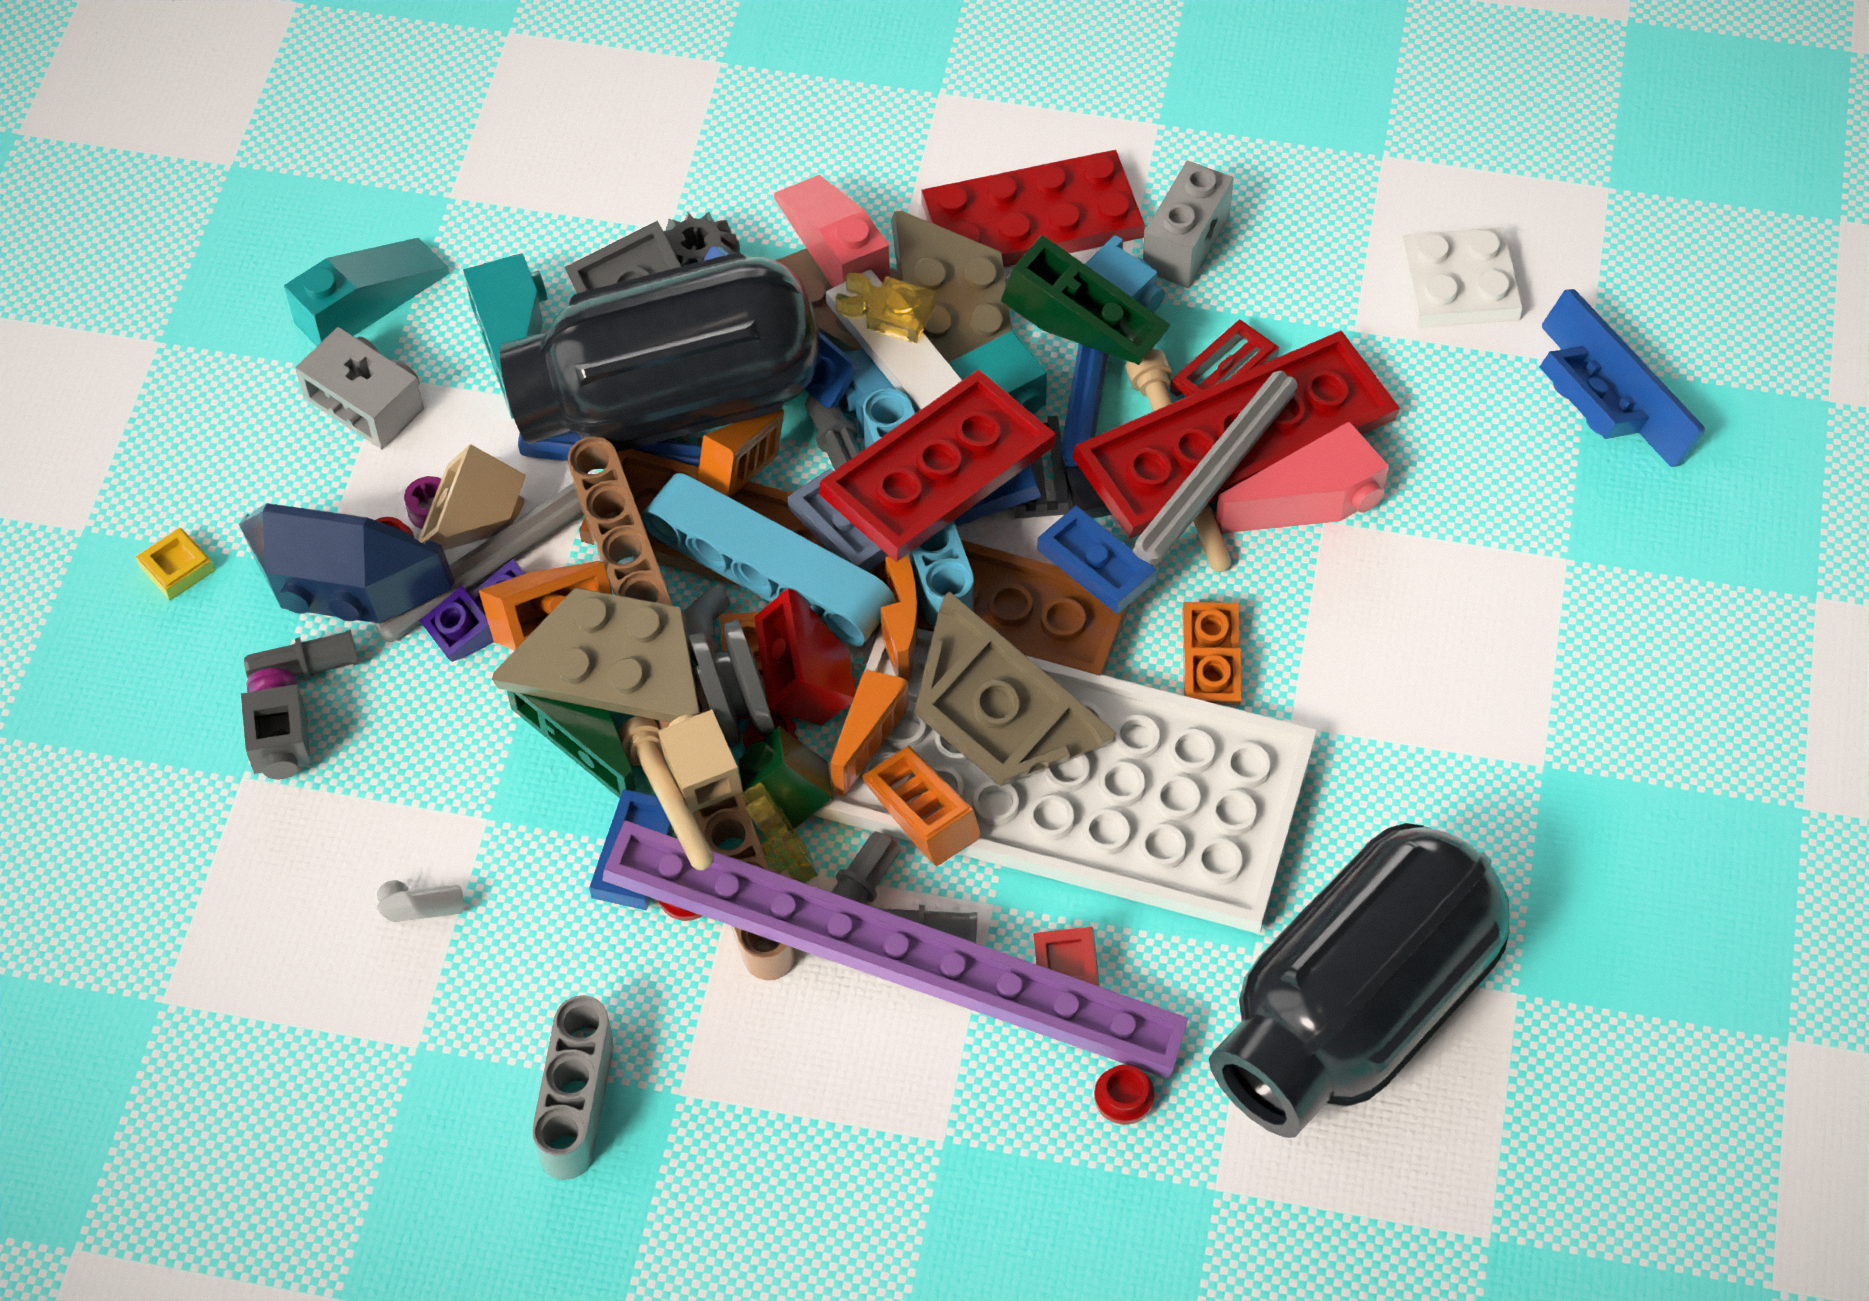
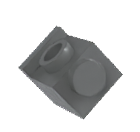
[241,684,311,780]

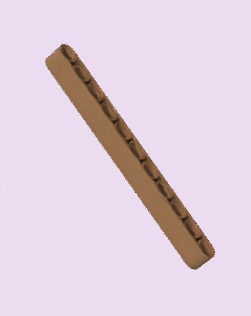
[568,436,796,981]

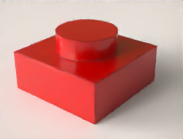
[1033,926,1100,987]

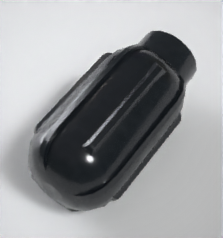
[500,253,821,452]
[1209,823,1510,1138]

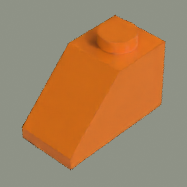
[479,561,613,651]

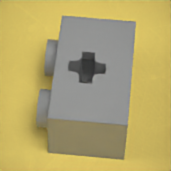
[1143,160,1234,289]
[295,327,424,450]

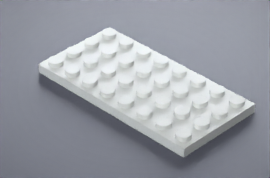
[814,627,1317,934]

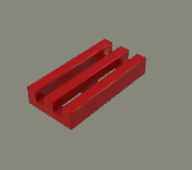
[1170,319,1279,397]

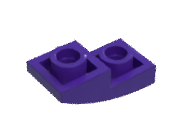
[420,559,526,662]

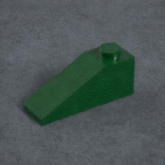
[1001,235,1170,365]
[507,691,636,799]

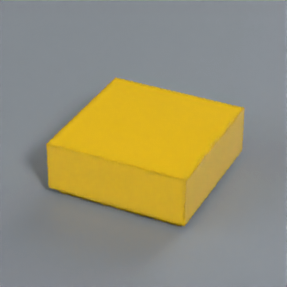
[135,527,215,601]

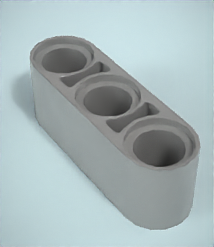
[532,995,613,1180]

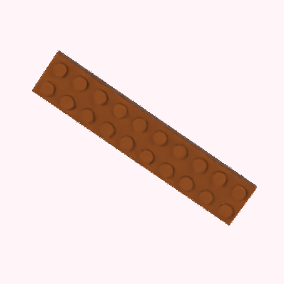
[579,449,1130,676]

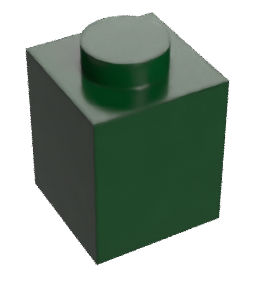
[739,726,833,831]

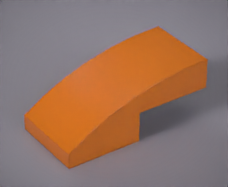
[881,554,917,680]

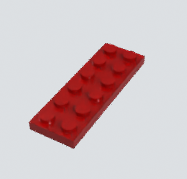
[1072,330,1400,540]

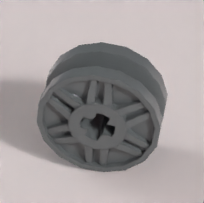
[689,619,775,748]

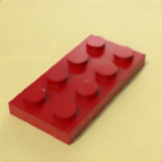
[921,149,1145,267]
[819,369,1056,562]

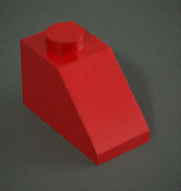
[754,588,856,726]

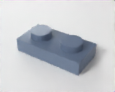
[788,468,889,572]

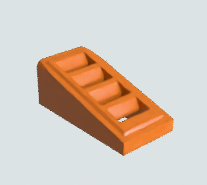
[697,409,784,497]
[831,669,908,796]
[862,745,980,866]

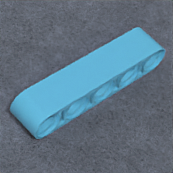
[863,388,974,627]
[641,473,896,647]

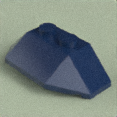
[239,503,455,624]

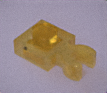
[835,273,936,344]
[741,782,818,883]

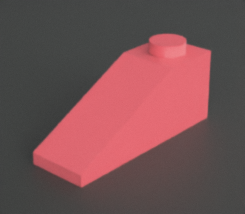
[774,174,890,288]
[1215,422,1389,534]

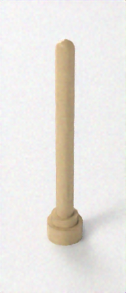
[1126,349,1231,572]
[618,716,714,870]

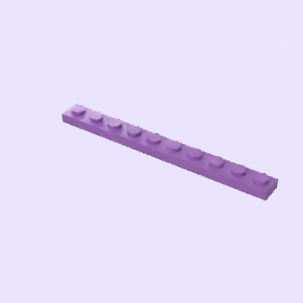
[602,820,1188,1079]

